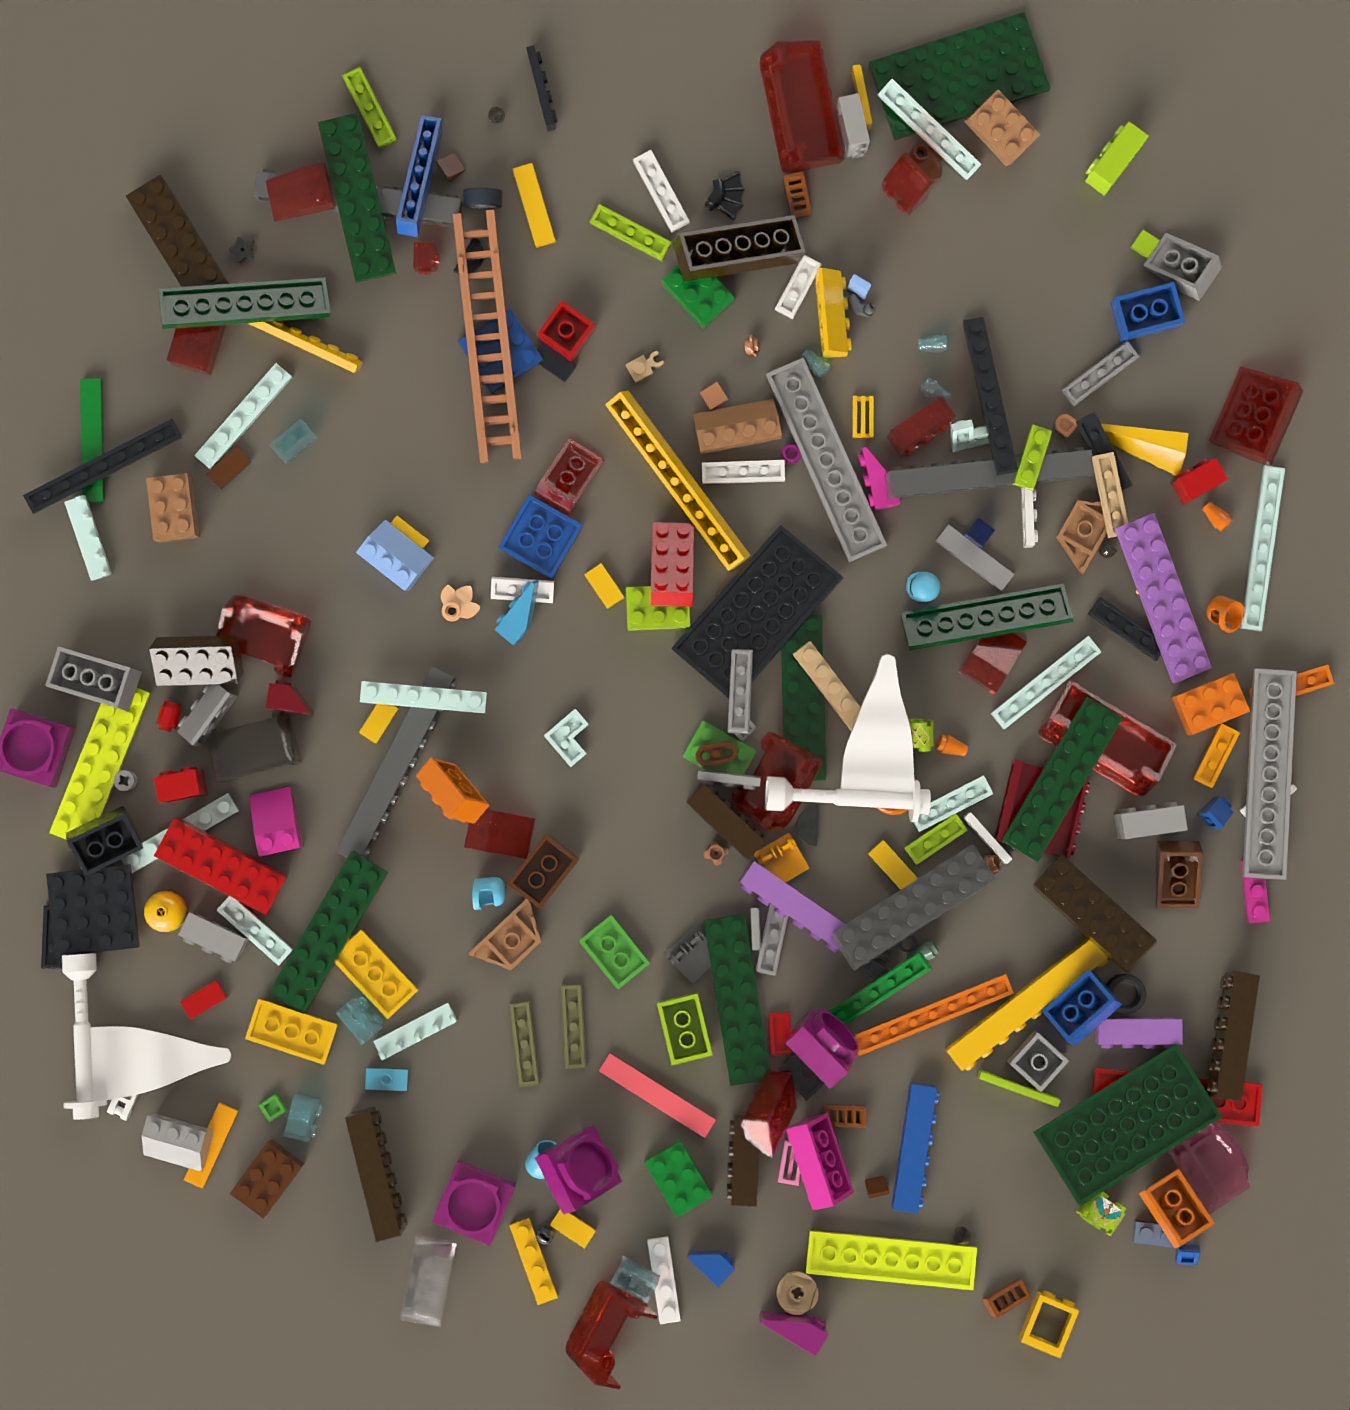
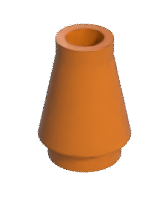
[1202,501,1233,532]
[936,734,968,757]

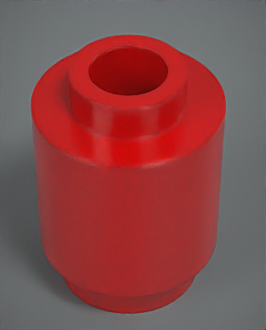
[156,700,181,732]

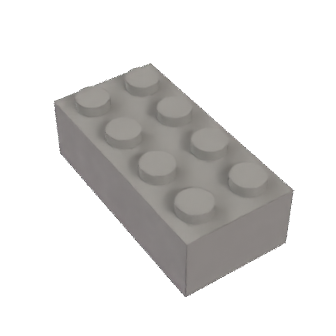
[45,646,142,712]

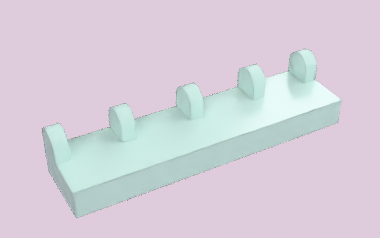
[65,495,112,581]
[373,1002,458,1060]

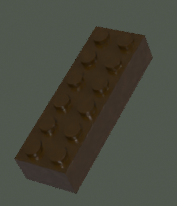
[126,174,229,287]
[673,215,806,282]
[1033,855,1157,974]
[1205,971,1260,1102]
[345,1106,408,1242]

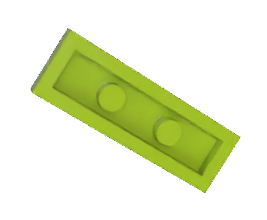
[1012,424,1052,491]
[904,813,968,865]

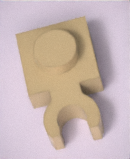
[625,351,664,384]

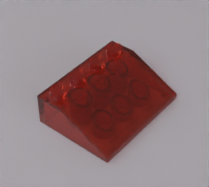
[1209,366,1303,466]

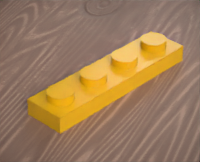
[509,1217,558,1305]

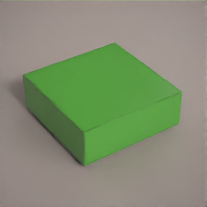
[258,1093,288,1122]

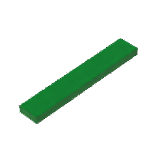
[80,378,104,503]
[828,951,932,1025]

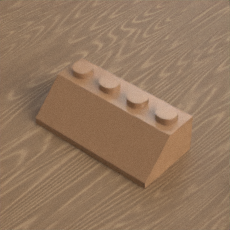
[692,399,782,455]

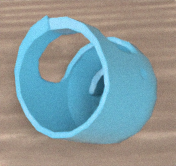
[906,572,941,602]
[472,877,506,910]
[525,1140,557,1179]

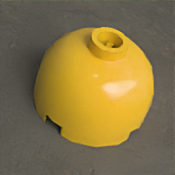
[144,891,187,932]

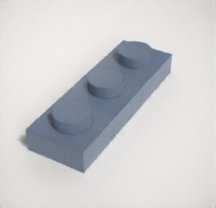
[1132,1220,1198,1248]

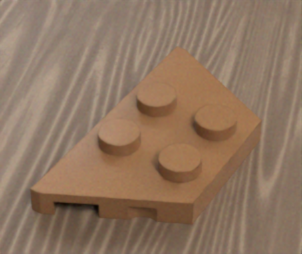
[1056,501,1107,574]
[468,899,542,970]

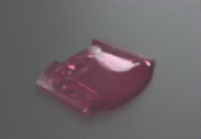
[1167,1122,1251,1214]

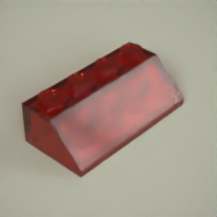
[741,1071,797,1157]

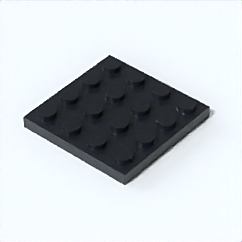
[46,864,140,957]

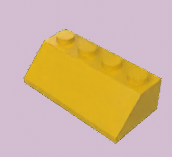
[815,268,851,359]

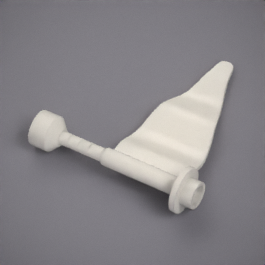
[765,654,931,822]
[62,953,231,1119]

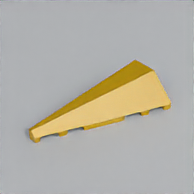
[1102,424,1189,476]

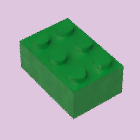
[662,265,734,330]
[644,1138,713,1218]

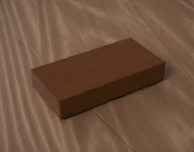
[206,446,251,490]

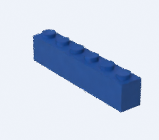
[396,115,442,237]
[891,1082,940,1214]

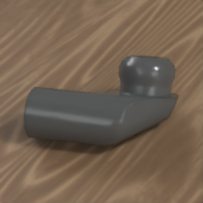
[847,293,876,317]

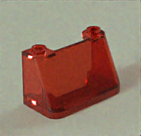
[216,595,311,678]
[730,732,823,830]

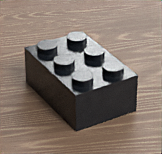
[66,805,143,876]

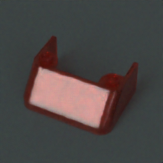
[566,1281,658,1390]

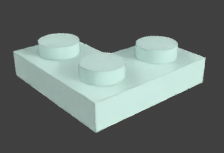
[950,420,989,452]
[544,709,589,767]

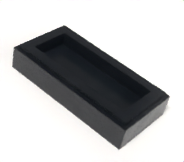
[537,342,577,383]

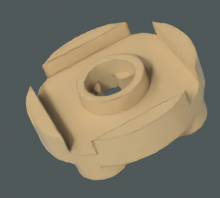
[776,1271,818,1315]

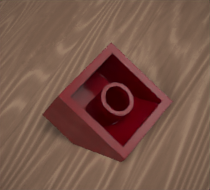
[265,680,314,716]

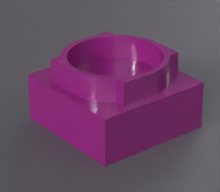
[0,708,76,787]
[786,1007,859,1089]
[534,1125,623,1214]
[432,1159,516,1246]

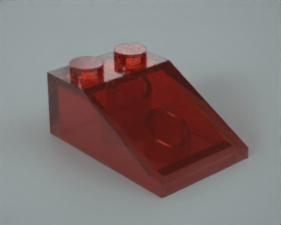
[882,152,934,215]
[266,162,335,222]
[534,438,604,515]
[958,633,1027,694]
[464,809,535,859]

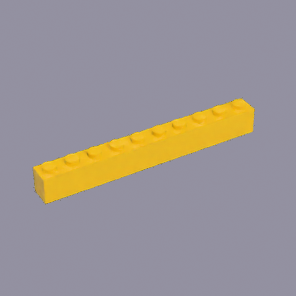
[605,391,751,571]
[945,938,1108,1071]

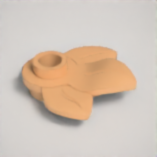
[441,585,480,622]

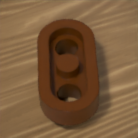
[695,742,737,766]

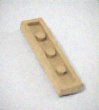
[1092,452,1128,538]

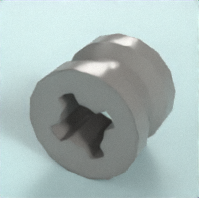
[114,770,138,791]

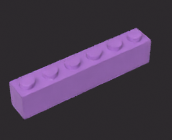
[738,860,846,953]

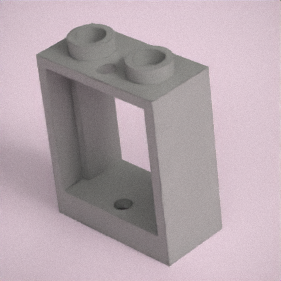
[836,93,870,158]

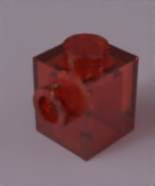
[413,242,440,275]

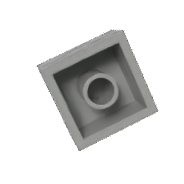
[1006,1030,1069,1092]

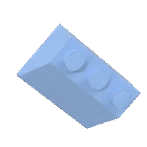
[356,520,434,591]

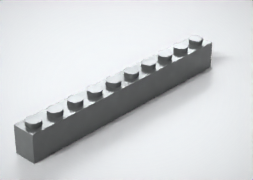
[253,169,463,227]
[885,447,1095,499]
[336,666,457,858]

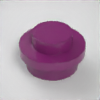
[781,443,801,464]

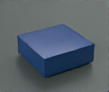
[1175,1245,1200,1265]

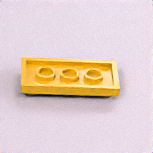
[335,929,419,1019]
[245,998,339,1065]

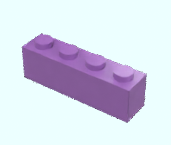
[1095,1017,1183,1048]

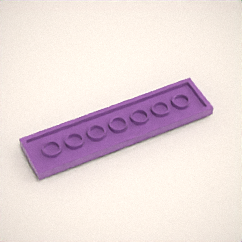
[1114,513,1212,683]

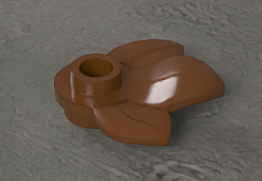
[910,144,943,182]

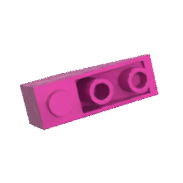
[858,447,900,511]

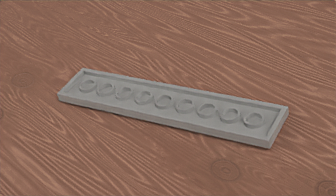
[766,357,887,563]
[1242,668,1297,880]

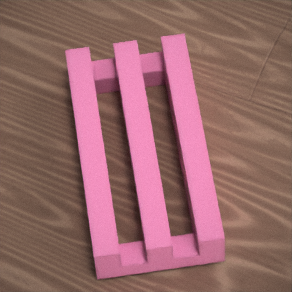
[778,1140,801,1186]

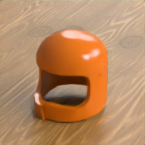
[1206,596,1244,633]

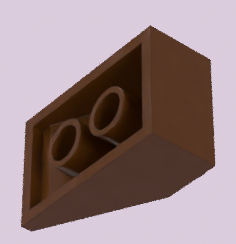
[1156,841,1203,908]

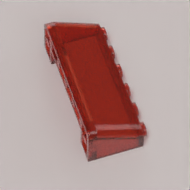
[760,40,845,173]
[1038,680,1177,796]

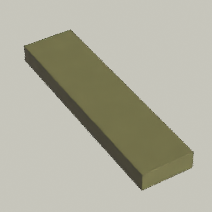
[561,984,586,1069]
[509,1001,540,1087]

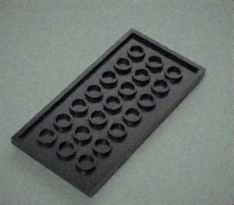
[671,525,844,699]

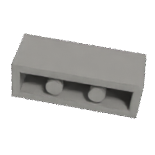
[178,912,249,963]

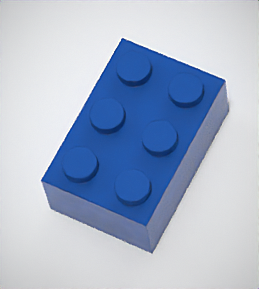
[1110,282,1185,342]
[1042,969,1122,1046]

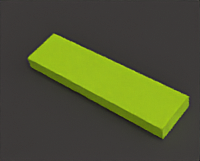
[342,67,397,149]
[590,204,672,261]
[976,1069,1061,1107]

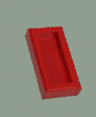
[180,980,228,1020]
[769,1012,792,1055]

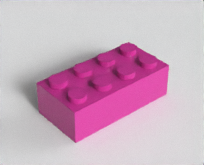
[786,1112,854,1210]

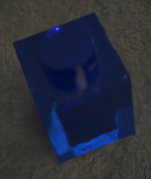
[964,518,995,548]

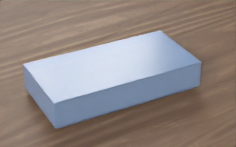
[847,274,871,300]

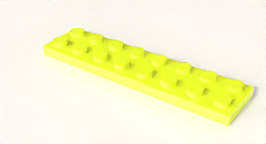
[49,688,151,839]
[806,1230,977,1290]

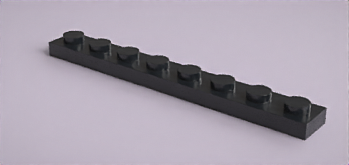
[963,317,1018,476]
[23,419,183,514]

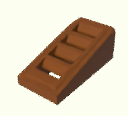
[783,172,812,218]
[824,1105,867,1128]
[982,1278,1031,1318]

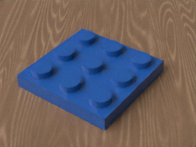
[458,308,543,394]
[498,495,583,579]

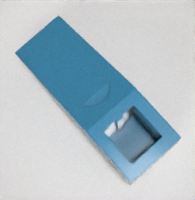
[495,580,539,646]

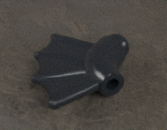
[705,172,745,220]

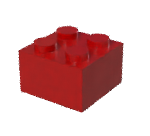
[537,300,596,362]
[1171,458,1228,505]
[154,766,208,803]

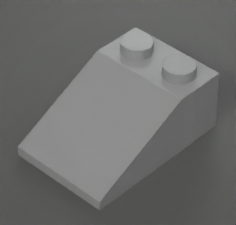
[1143,233,1222,301]

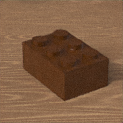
[507,834,579,909]
[229,1139,304,1219]

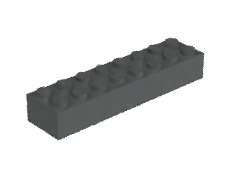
[831,844,996,971]

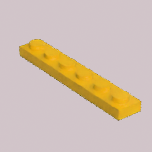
[248,321,363,373]

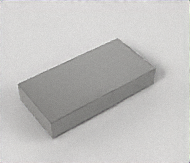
[750,907,761,950]

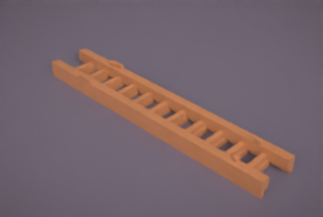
[453,210,522,464]

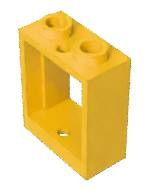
[1018,1290,1079,1358]

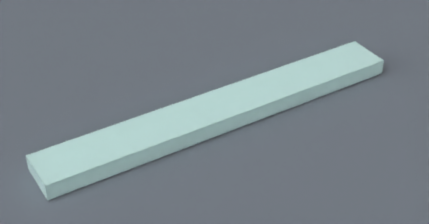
[1240,465,1285,631]

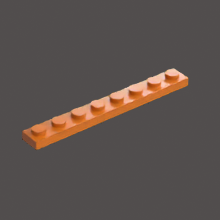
[854,974,1014,1056]

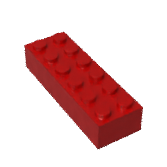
[154,817,288,915]

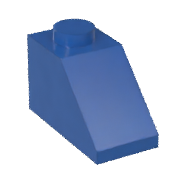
[1197,797,1234,829]
[687,1251,735,1287]

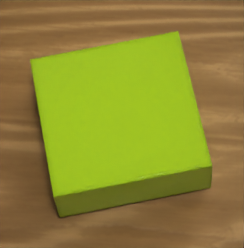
[1130,230,1160,259]

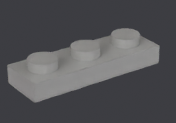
[697,769,761,789]

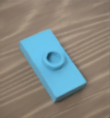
[365,1068,409,1091]

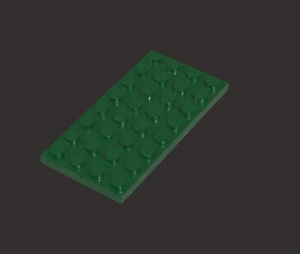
[869,12,1050,141]
[1033,1044,1222,1206]

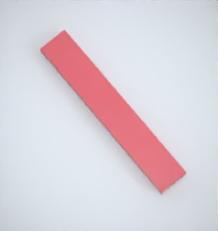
[599,1053,716,1138]

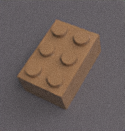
[964,89,1040,166]
[146,473,200,543]

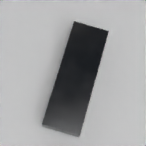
[41,906,62,969]

